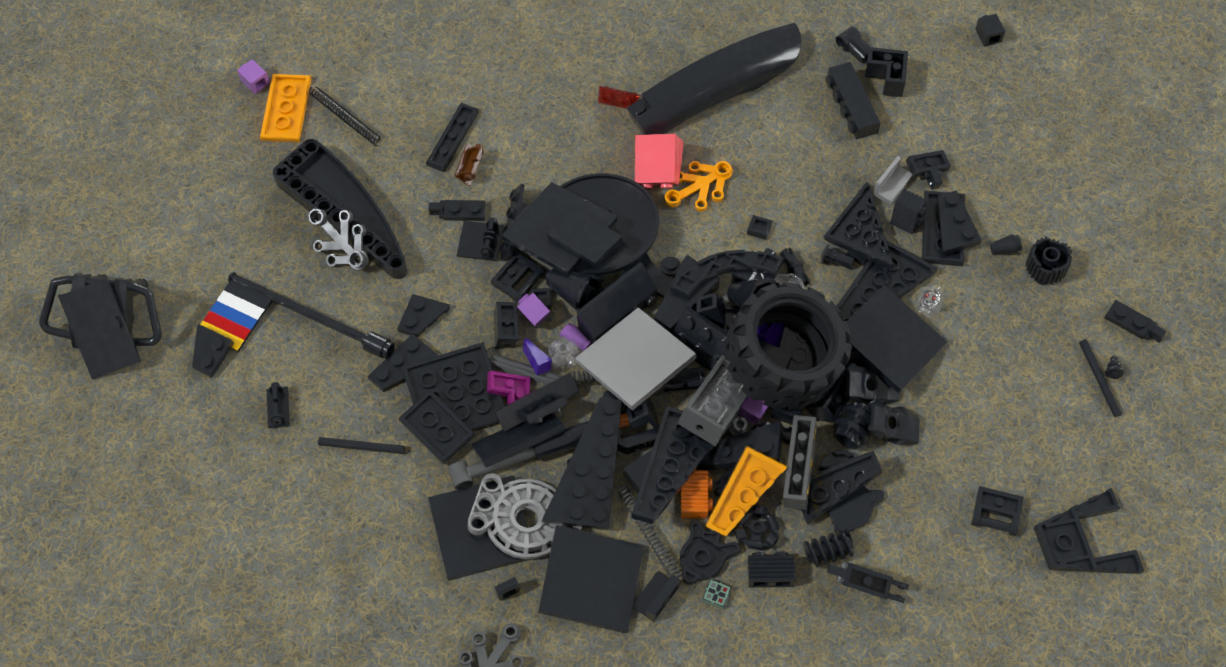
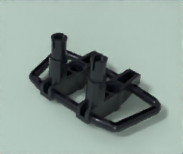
[39,273,162,348]

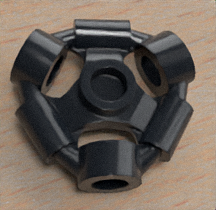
[734,506,780,550]

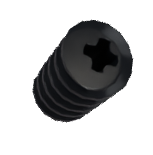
[803,528,854,568]

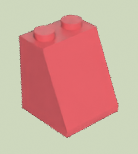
[635,134,684,189]

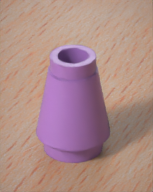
[559,323,592,351]

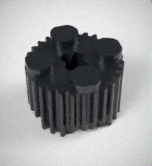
[1026,236,1072,285]

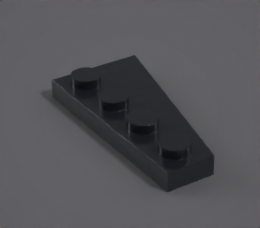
[801,450,883,525]

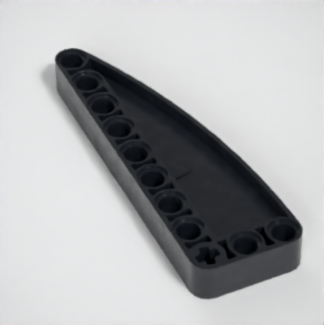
[273,139,408,279]

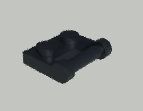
[491,252,546,304]
[971,486,1024,536]

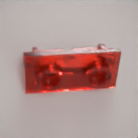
[598,85,640,109]

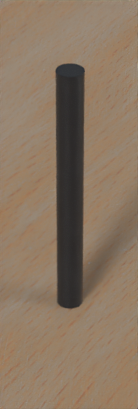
[1079,339,1122,417]
[318,437,405,454]

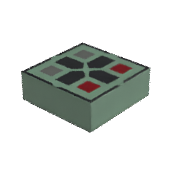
[702,579,732,609]

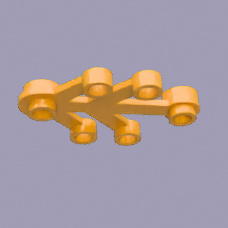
[665,161,733,212]

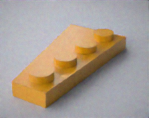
[706,446,787,536]

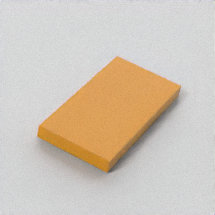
[260,74,312,143]

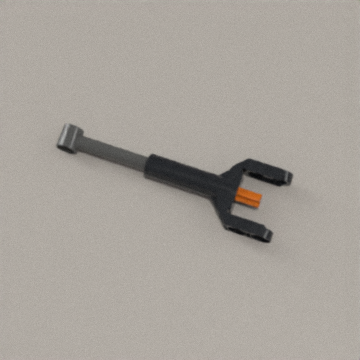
[448,390,658,490]

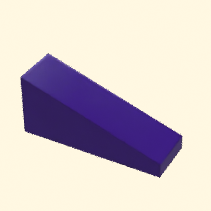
[523,339,552,376]

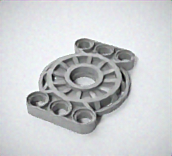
[467,473,582,559]

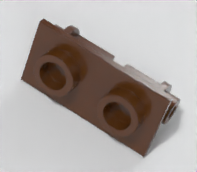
[454,143,484,186]

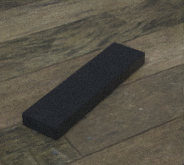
[426,103,479,172]

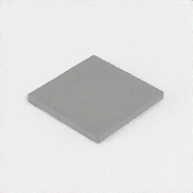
[575,308,696,410]

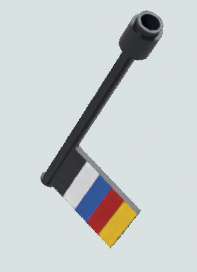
[196,272,395,359]

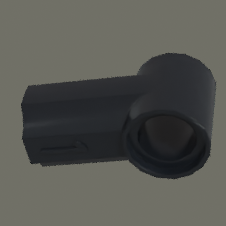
[835,26,870,63]

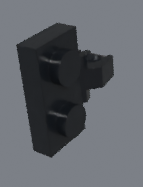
[906,150,951,190]

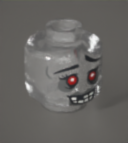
[913,285,945,318]

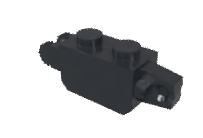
[827,562,909,603]

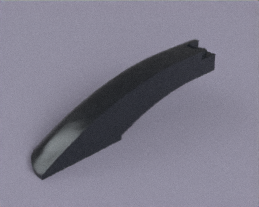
[627,23,802,135]

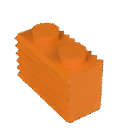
[681,470,713,519]

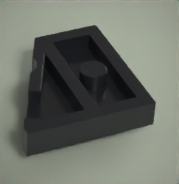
[192,324,234,378]

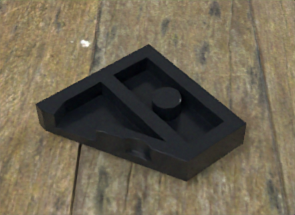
[397,294,451,338]

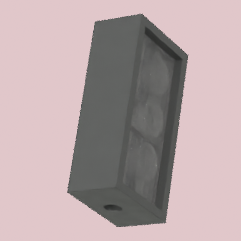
[678,355,748,446]

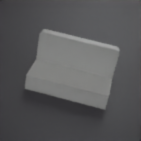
[874,156,913,205]

